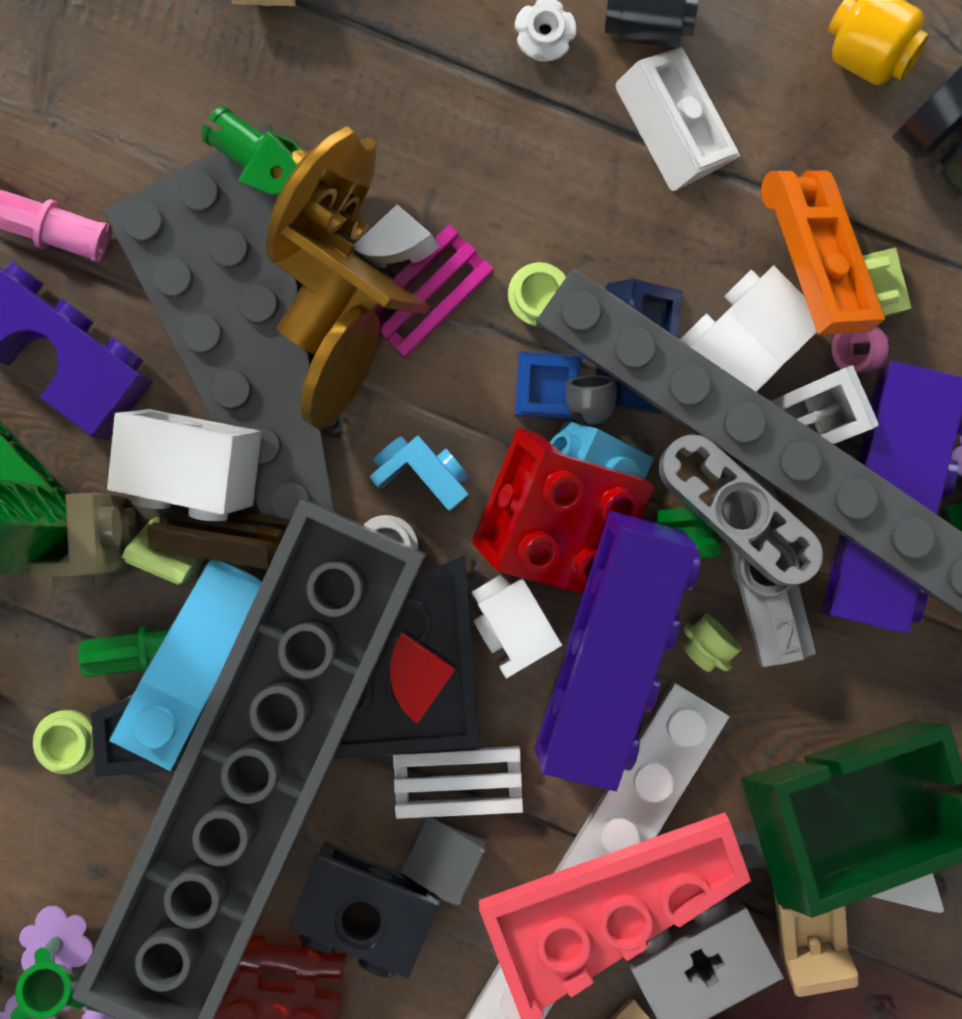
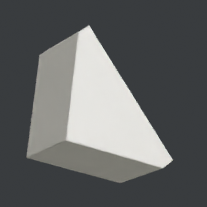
[770,365,879,444]

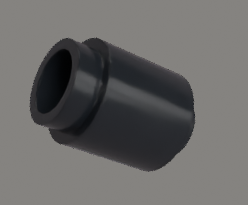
[605,0,699,48]

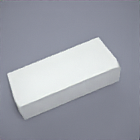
[615,47,740,191]

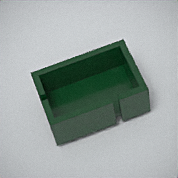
[741,720,962,918]

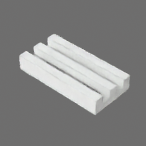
[393,746,523,819]

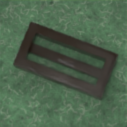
[147,504,291,569]

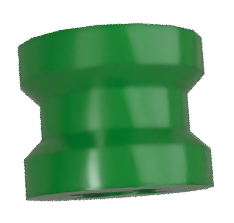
[655,508,723,559]

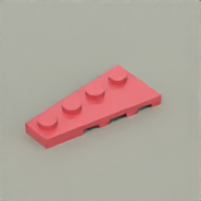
[479,812,751,1019]

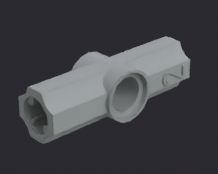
[713,472,816,667]

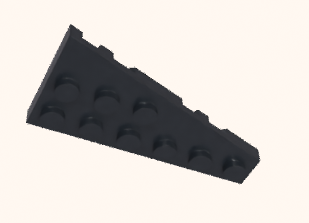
[91,555,479,777]

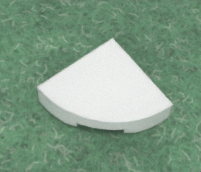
[353,204,440,268]

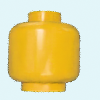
[828,0,930,86]

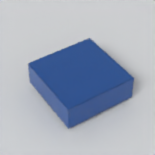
[515,352,582,421]

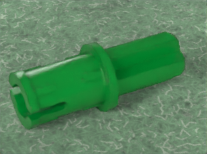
[78,625,170,678]

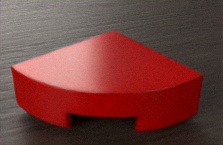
[390,632,455,724]

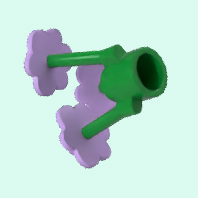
[0,905,116,1019]

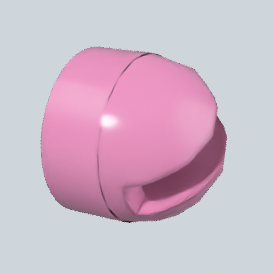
[832,327,889,373]

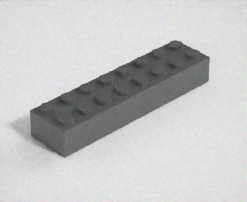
[72,499,427,1019]

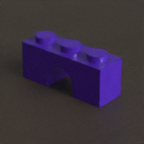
[0,261,153,441]

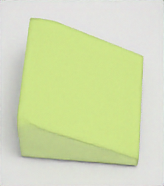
[121,517,204,585]

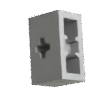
[628,892,784,1019]

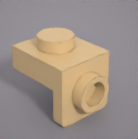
[774,893,859,997]

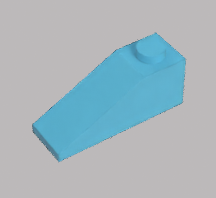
[109,560,263,771]

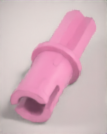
[0,189,112,262]

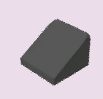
[401,817,486,907]

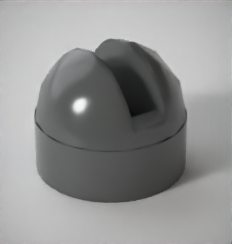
[565,375,617,425]

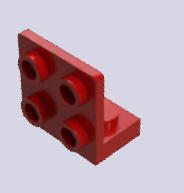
[471,427,654,594]

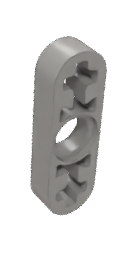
[659,435,823,586]

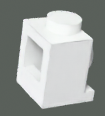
[472,573,562,678]

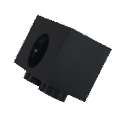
[288,842,440,979]

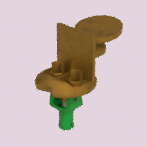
[201,106,431,430]

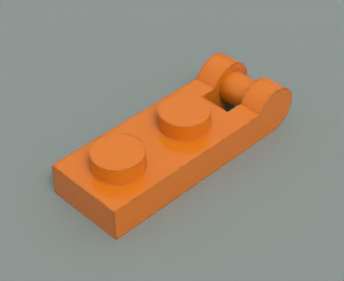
[761,170,885,335]

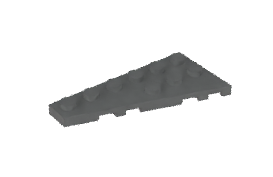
[102,122,336,519]

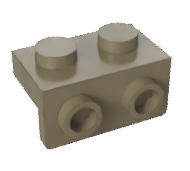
[30,493,138,590]

